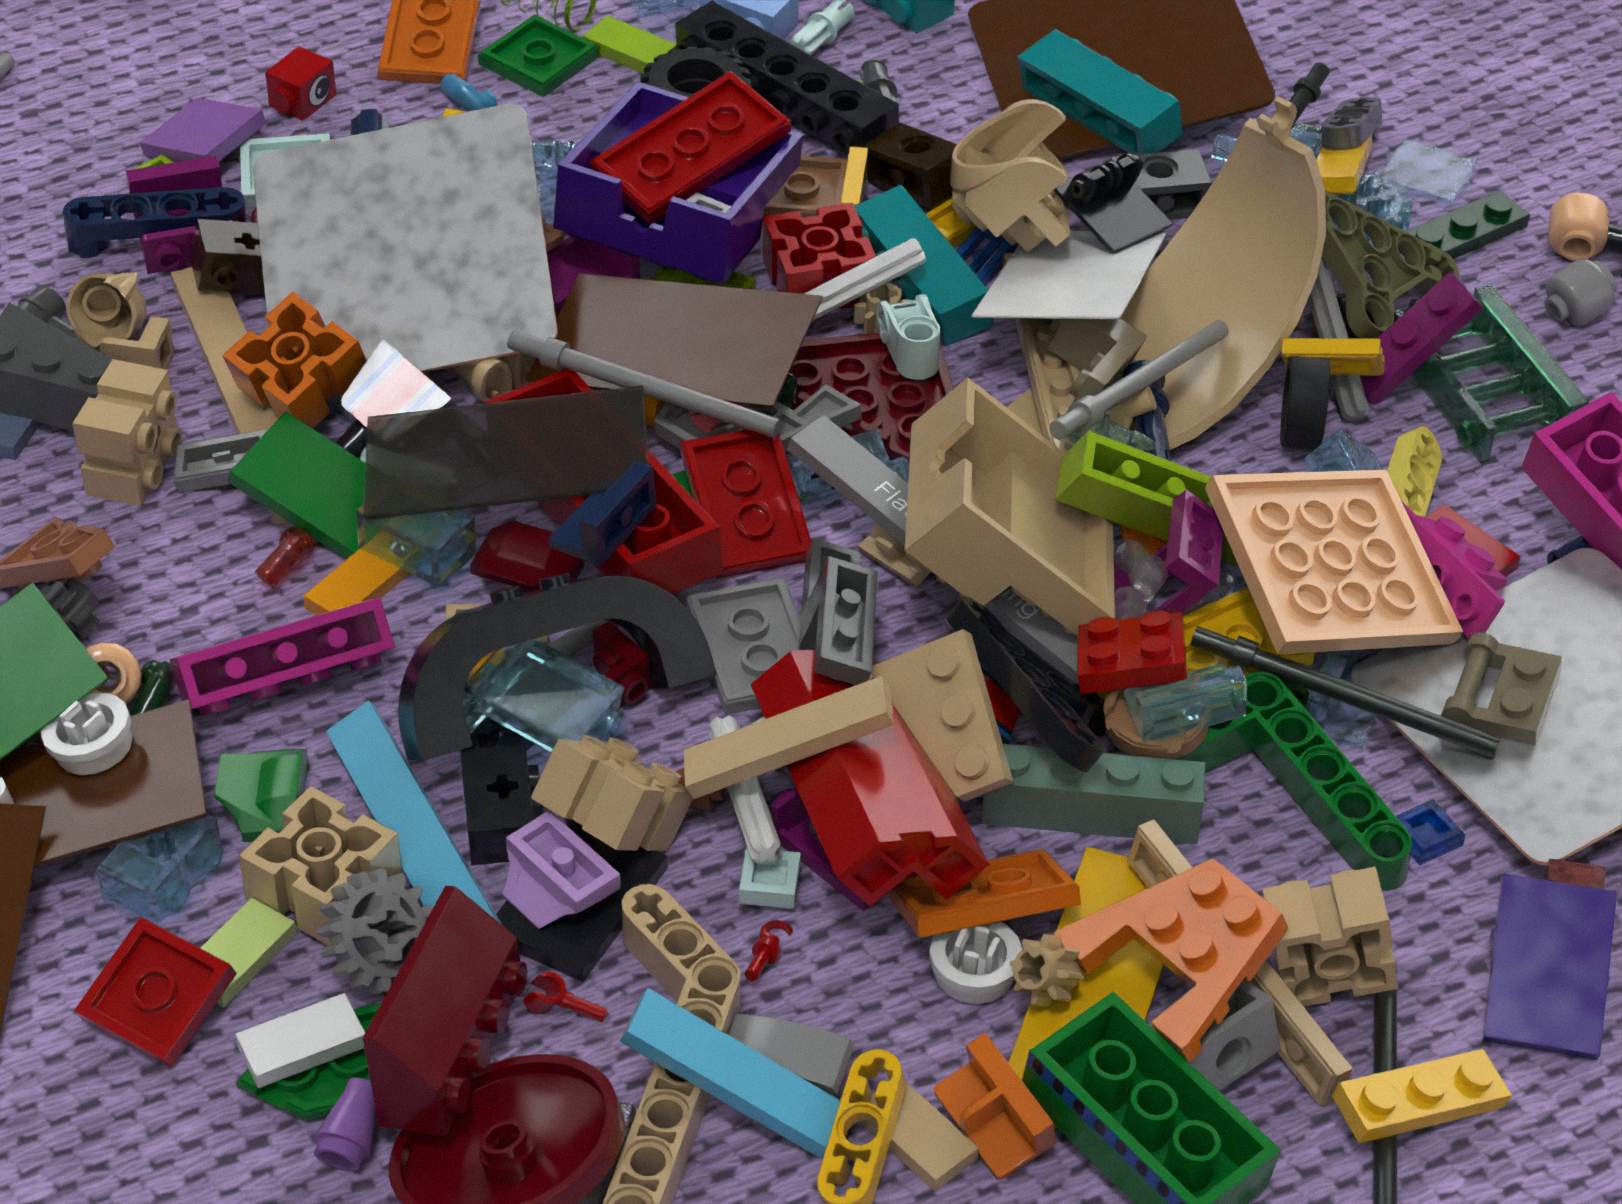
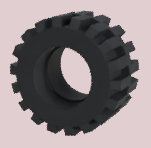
[640,47,751,97]

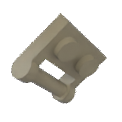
[1441,632,1562,746]

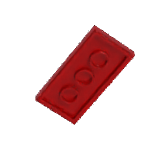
[589,71,791,224]

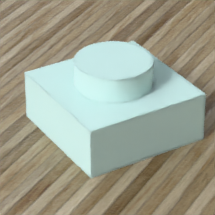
[739,847,801,909]

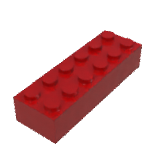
[484,369,723,595]

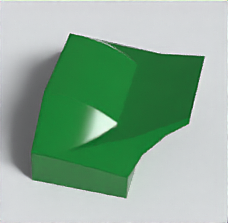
[214,749,308,842]

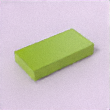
[582,15,676,73]

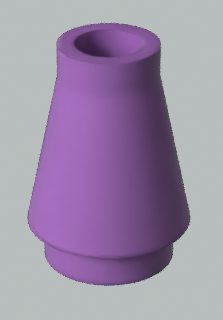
[313,1078,376,1171]

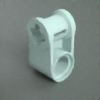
[876,294,940,380]

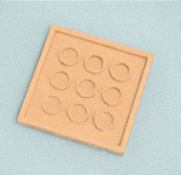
[1205,470,1463,654]

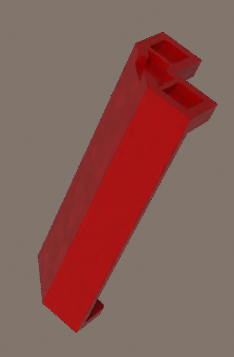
[750,649,989,906]

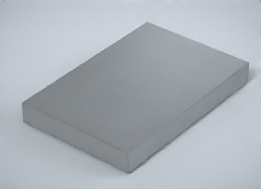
[686,577,800,715]

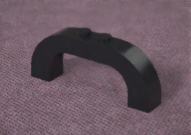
[398,572,717,761]

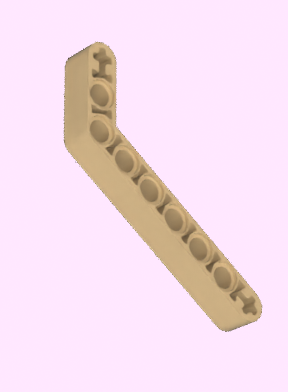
[603,884,741,1204]

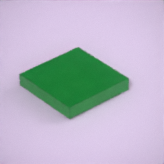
[478,14,600,97]

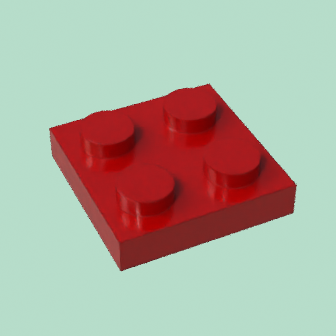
[1078,611,1188,694]
[74,917,237,1068]

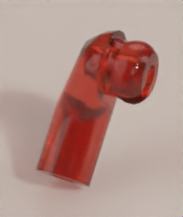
[254,527,314,589]

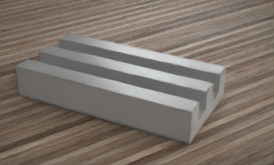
[173,429,268,492]

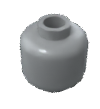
[1545,258,1617,327]

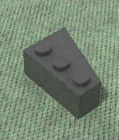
[0,302,112,431]

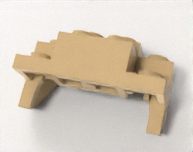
[950,99,1070,253]

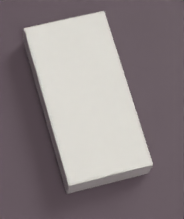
[235,993,365,1088]

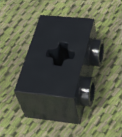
[460,744,544,866]

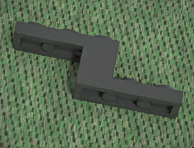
[798,537,878,685]

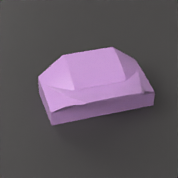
[502,810,621,929]

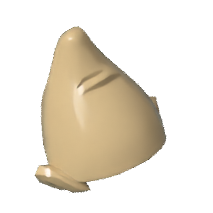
[66,272,147,351]

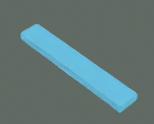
[326,700,502,925]

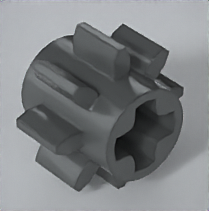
[40,578,100,639]

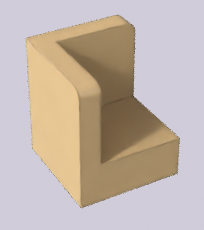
[99,316,174,370]

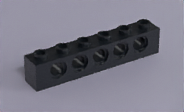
[675,0,899,156]

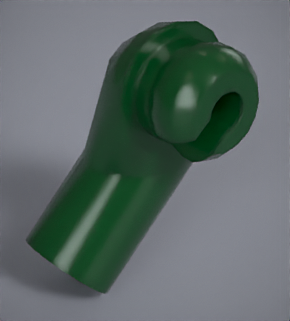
[130,660,176,716]

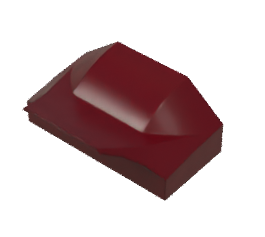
[470,521,584,592]

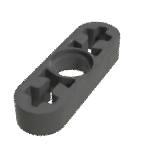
[1321,97,1382,150]

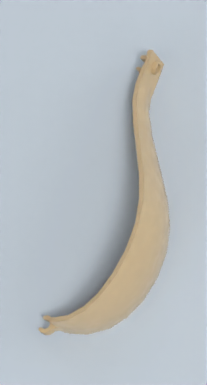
[858,96,1326,588]

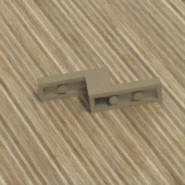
[1047,319,1148,412]

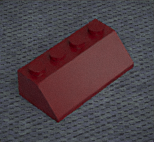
[363,885,527,1137]

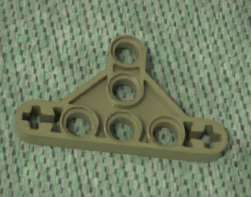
[1322,190,1460,339]

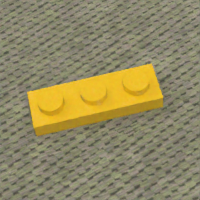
[1332,1049,1512,1144]

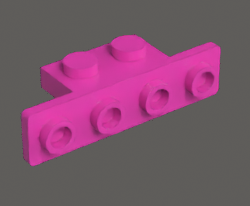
[1401,501,1508,639]

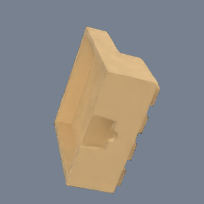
[904,377,1115,636]

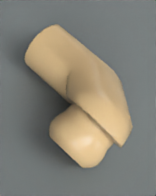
[1096,386,1157,443]

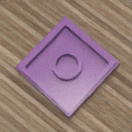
[140,98,266,162]

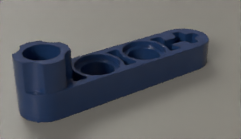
[62,187,246,258]

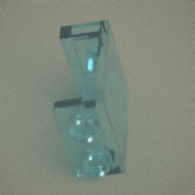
[463,639,625,752]

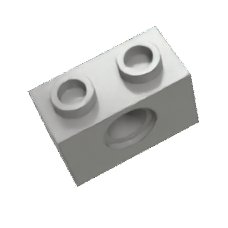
[1151,981,1281,1091]

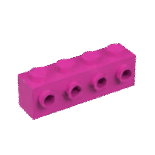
[169,597,395,716]

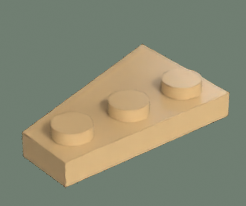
[871,629,1014,802]

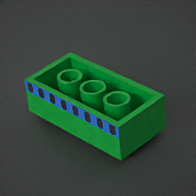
[1022,991,1281,1204]

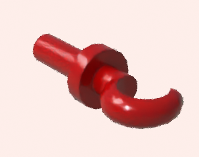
[744,920,793,981]

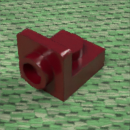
[592,621,651,714]

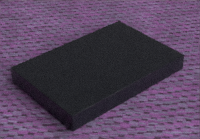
[496,819,668,982]

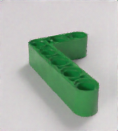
[1176,672,1412,891]

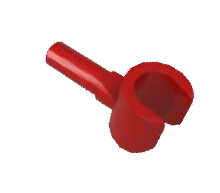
[524,971,607,1022]

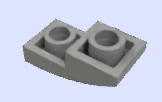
[729,1014,855,1094]

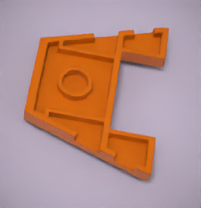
[1053,858,1288,1063]

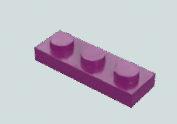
[1359,271,1484,405]

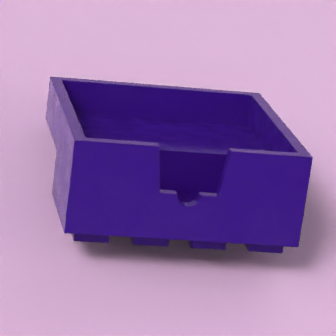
[553,81,804,284]

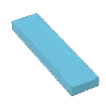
[620,988,841,1159]

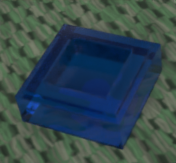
[1396,799,1466,865]

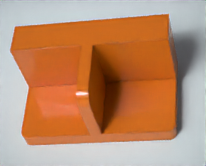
[933,1032,1057,1180]

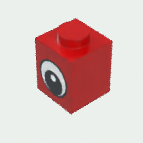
[265,46,336,121]

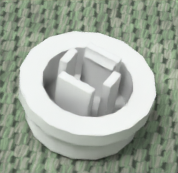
[41,692,133,776]
[929,921,1022,1005]

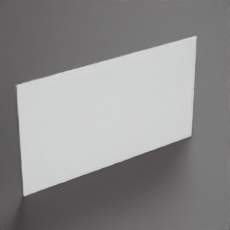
[972,231,1167,319]

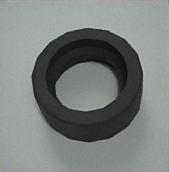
[1280,356,1330,449]

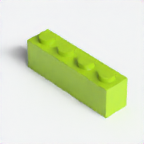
[1055,430,1238,567]

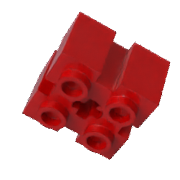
[763,202,876,309]

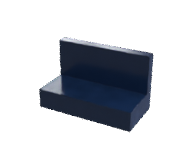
[548,461,657,566]

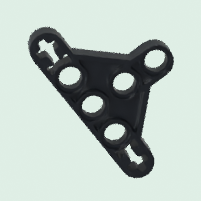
[947,596,1106,772]

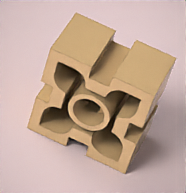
[72,359,182,506]
[531,735,693,851]
[239,786,402,946]
[1262,866,1399,1007]

